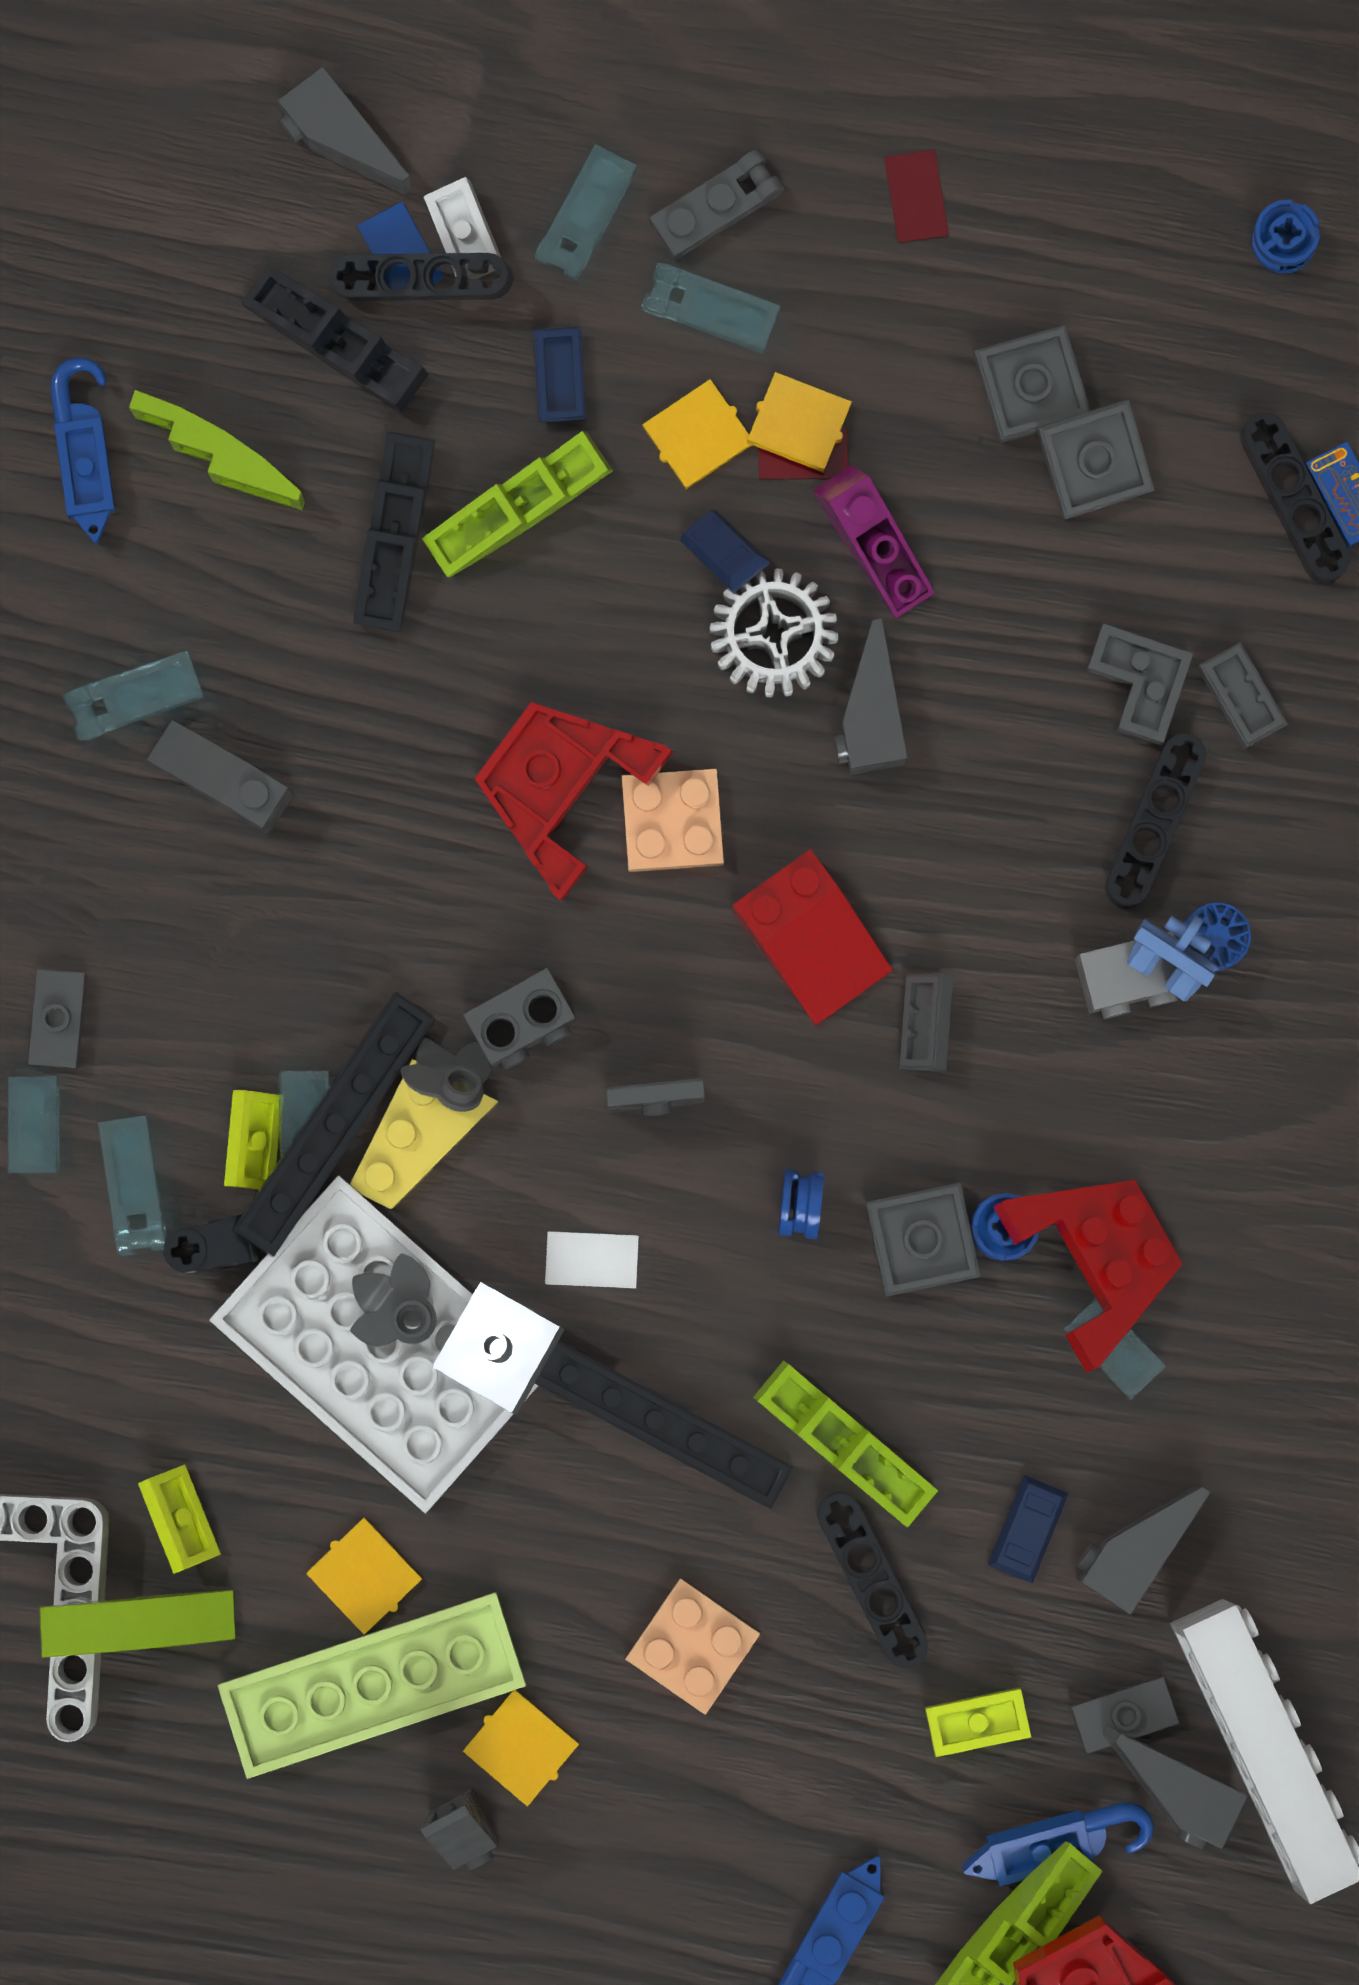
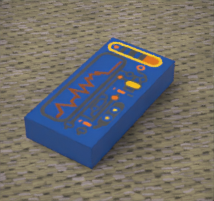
[1305,441,1359,548]

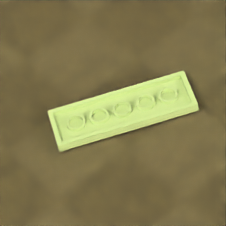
[217,1592,526,1779]

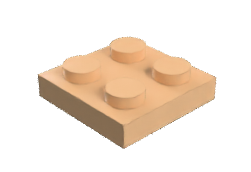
[622,769,724,872]
[625,1578,760,1715]

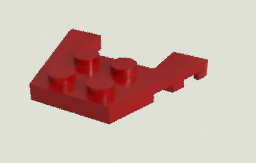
[474,702,674,901]
[994,1180,1183,1373]
[1013,1915,1178,1985]

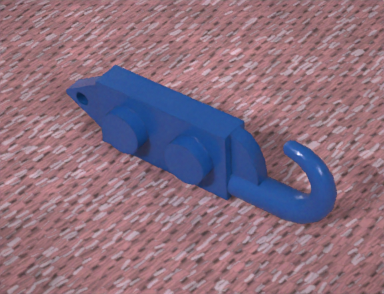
[50,357,117,545]
[962,1802,1154,1887]
[778,1855,885,1985]

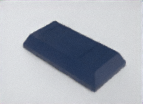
[534,327,586,423]
[680,510,770,594]
[988,1475,1069,1584]

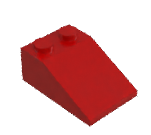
[732,849,893,1026]

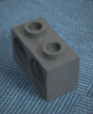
[463,968,576,1070]

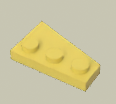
[350,1059,499,1210]

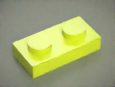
[224,1090,283,1190]
[138,1465,221,1574]
[925,1687,1031,1757]

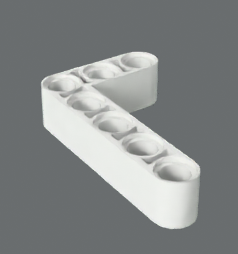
[0,1494,109,1742]

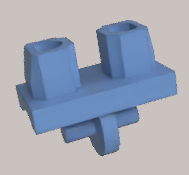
[1127,915,1218,1001]

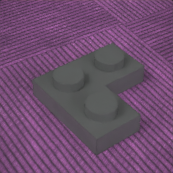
[1086,623,1193,745]

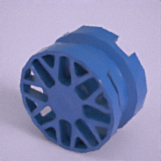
[1251,200,1320,273]
[1184,902,1251,972]
[778,1169,824,1240]
[970,1193,1039,1261]

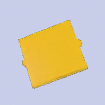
[747,372,852,473]
[642,379,752,489]
[306,1517,423,1635]
[463,1690,579,1807]

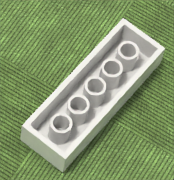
[1170,1599,1359,1904]

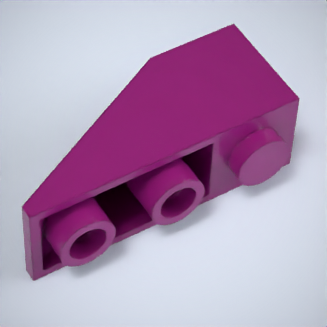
[812,465,935,618]

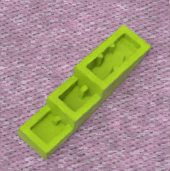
[129,390,305,510]
[422,431,613,578]
[753,1360,938,1528]
[39,1590,235,1658]
[935,1841,1103,1985]

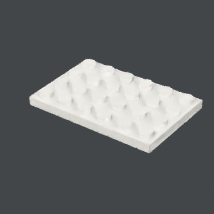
[209,1175,538,1514]

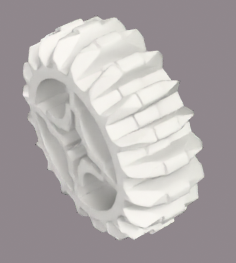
[710,569,838,698]

